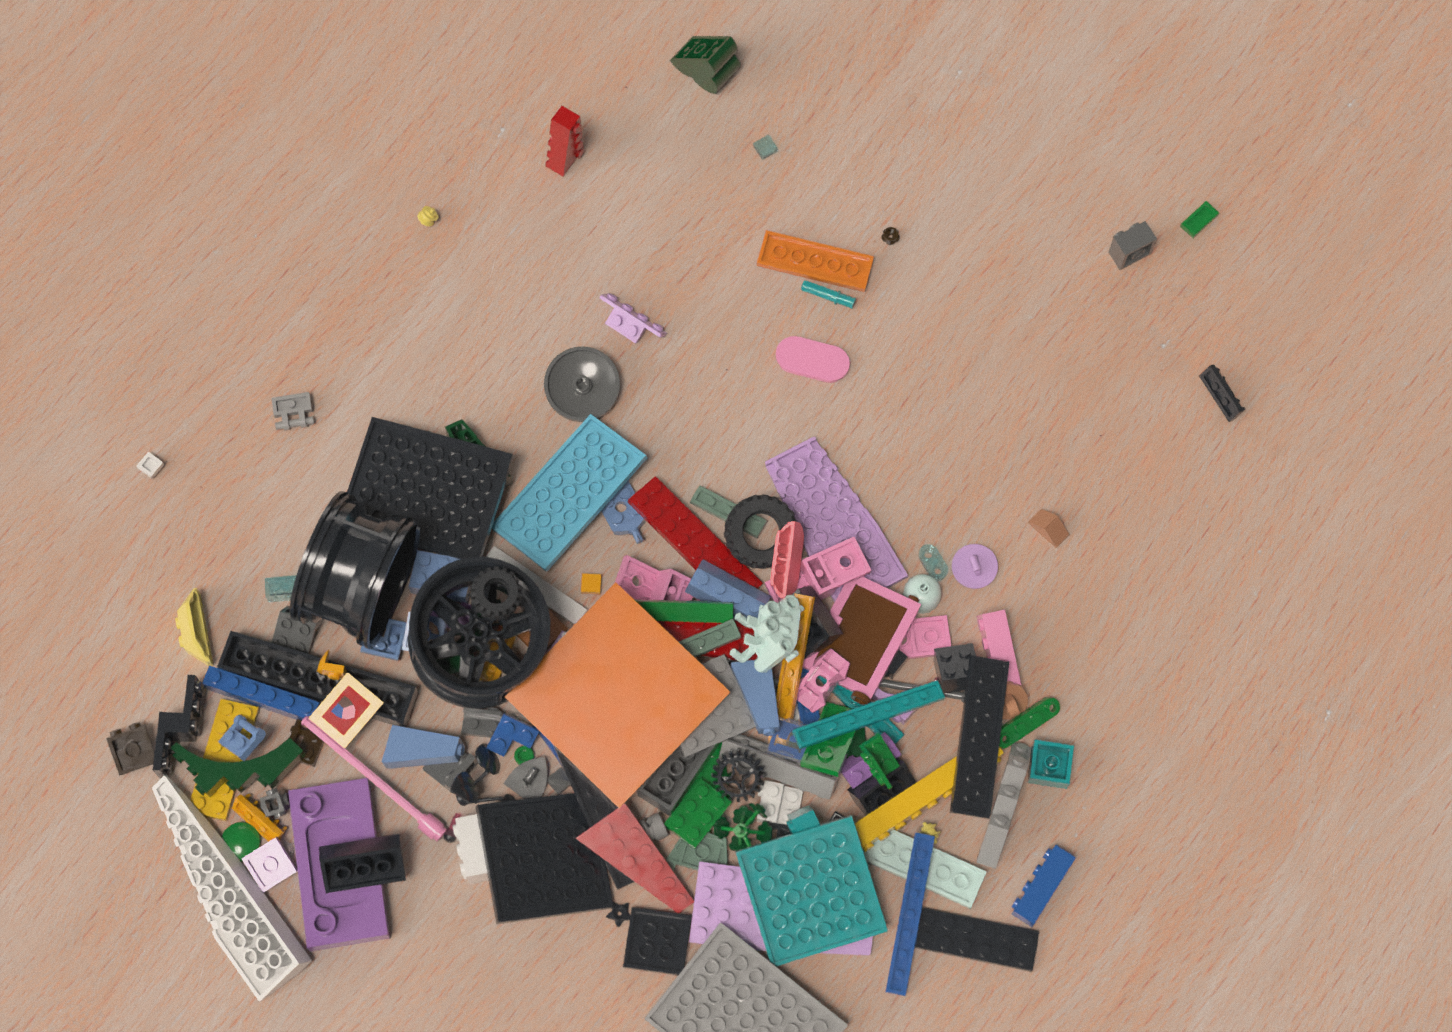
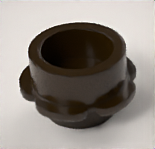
[881,227,900,245]

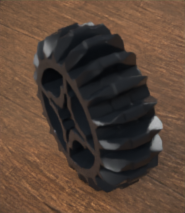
[712,748,766,802]

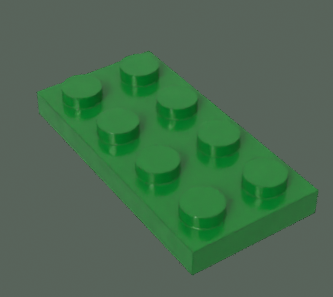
[800,702,858,777]

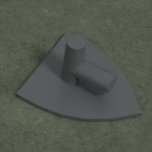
[503,757,548,799]

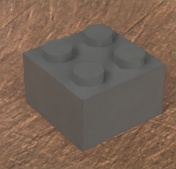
[1108,221,1157,270]

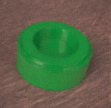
[514,746,534,765]

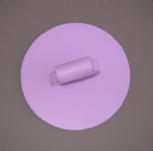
[952,544,998,589]

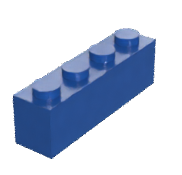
[1011,845,1076,927]

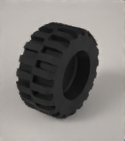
[724,494,798,569]

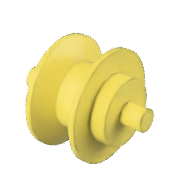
[418,206,438,226]
[919,822,941,844]

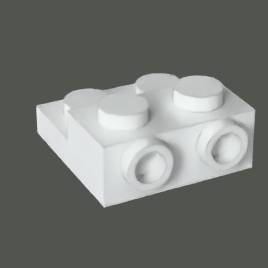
[754,780,803,825]

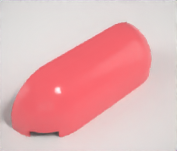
[770,521,804,599]

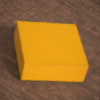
[581,573,601,595]

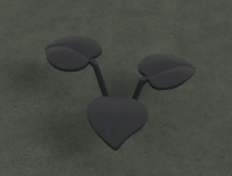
[450,743,516,806]

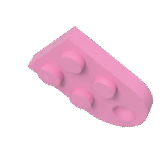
[899,615,951,659]

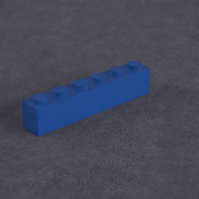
[202,665,320,720]

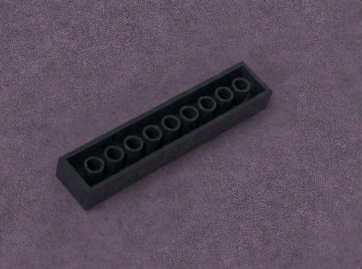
[217,631,418,727]

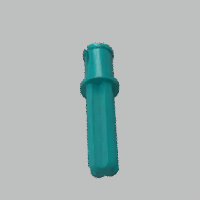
[801,280,856,309]

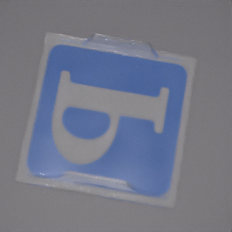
[765,717,806,762]

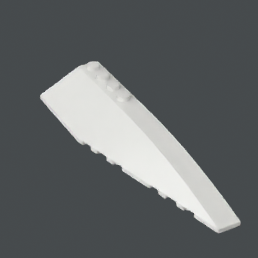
[152,775,312,1002]

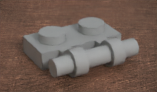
[271,392,314,431]

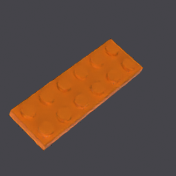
[757,230,874,292]

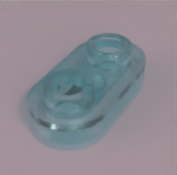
[918,544,948,581]

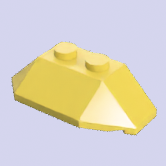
[175,588,214,666]

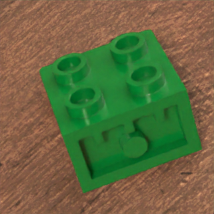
[859,733,899,789]

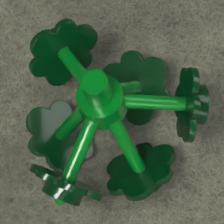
[713,803,772,851]

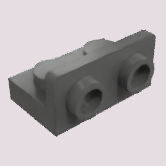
[461,707,503,738]

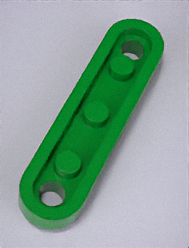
[999,697,1060,749]

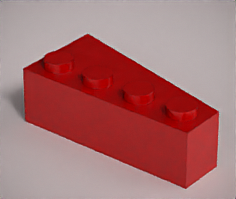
[545,105,584,177]

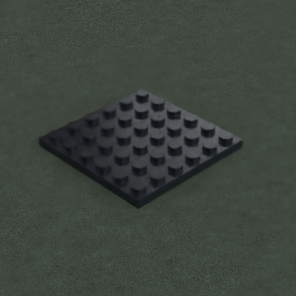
[476,793,614,924]

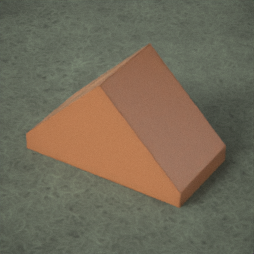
[1028,509,1069,548]

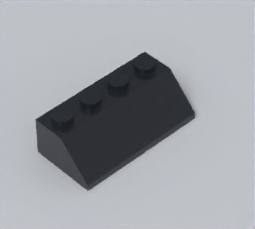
[319,834,406,893]

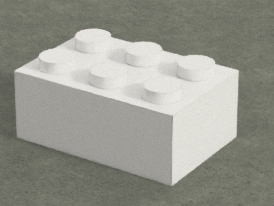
[453,814,489,884]

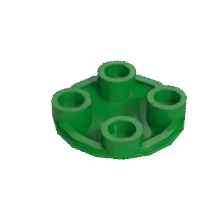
[221,822,261,862]

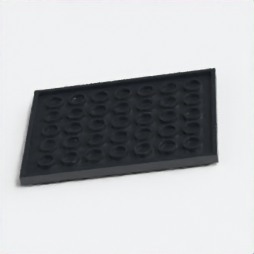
[347,417,515,559]

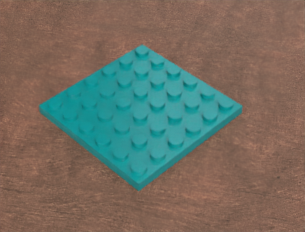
[735,815,888,967]

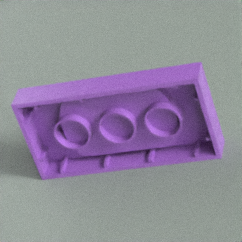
[288,778,390,952]

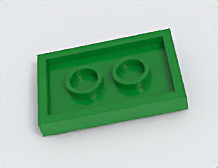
[664,778,732,849]

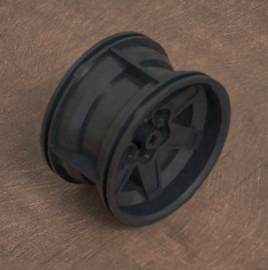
[289,491,422,649]
[408,557,550,709]

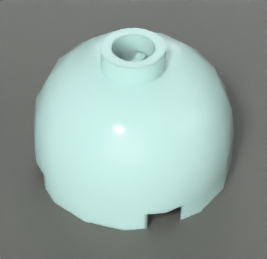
[903,574,942,614]

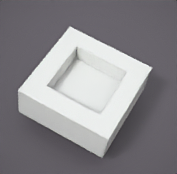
[136,452,164,479]

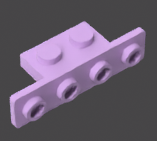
[599,293,667,344]

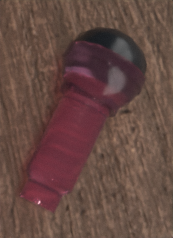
[443,813,461,843]

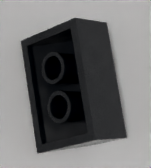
[792,586,843,659]
[847,758,916,816]

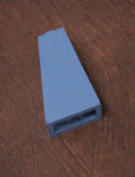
[730,660,779,736]
[382,725,465,769]

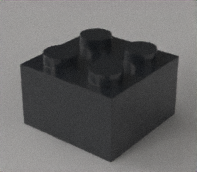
[934,643,976,693]

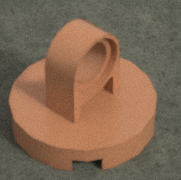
[1002,681,1028,720]

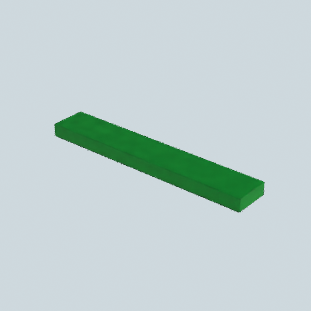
[634,599,734,623]

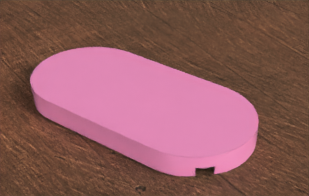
[776,336,850,383]

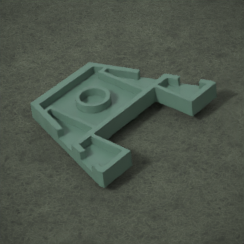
[665,833,727,872]

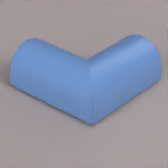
[360,619,406,661]

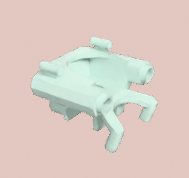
[730,595,804,673]

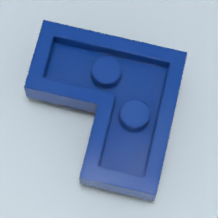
[486,712,539,757]

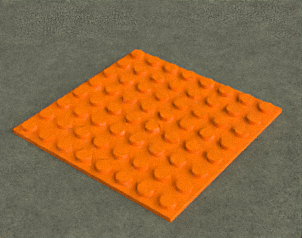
[505,582,730,808]

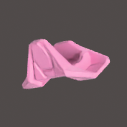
[797,649,850,713]

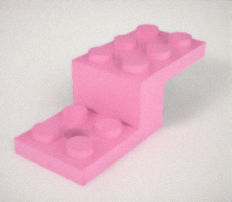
[765,537,872,603]
[615,555,701,601]

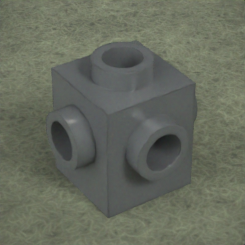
[260,788,290,818]

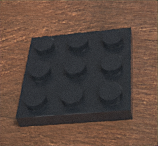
[623,907,692,976]

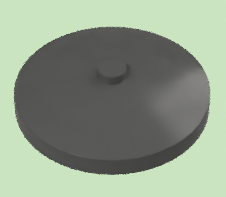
[544,347,620,422]

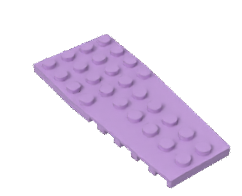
[765,437,908,603]
[689,862,873,955]

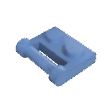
[218,715,266,761]

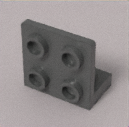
[272,606,323,654]
[423,752,478,794]

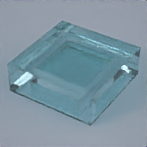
[753,135,778,160]

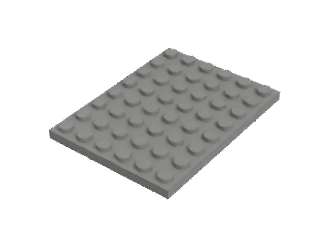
[644,922,848,1032]

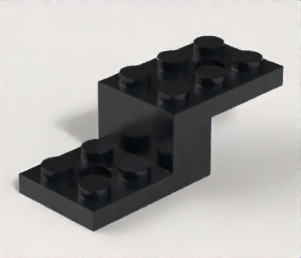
[152,675,205,779]

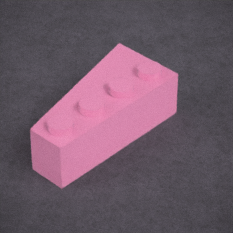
[976,610,1021,685]

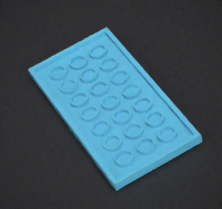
[491,414,647,572]

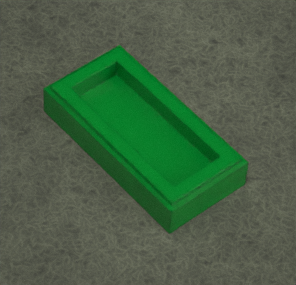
[1180,201,1219,238]

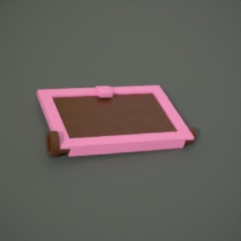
[802,577,921,705]

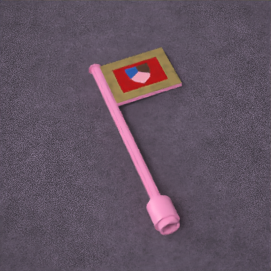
[301,672,447,842]

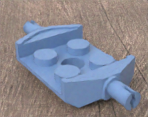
[601,480,646,544]

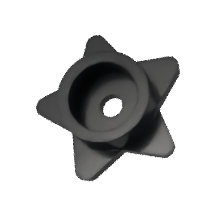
[606,902,631,927]

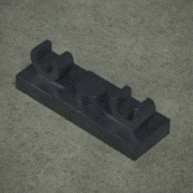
[1199,364,1245,422]

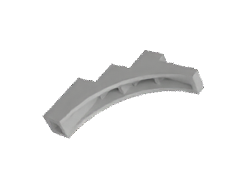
[976,742,1032,869]

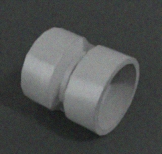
[638,813,668,842]

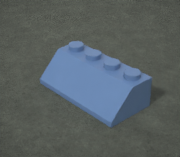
[685,560,771,619]

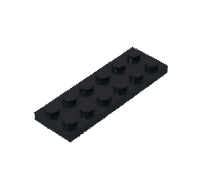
[914,908,1039,972]

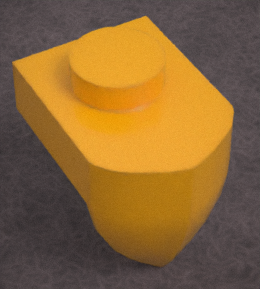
[317,650,347,680]

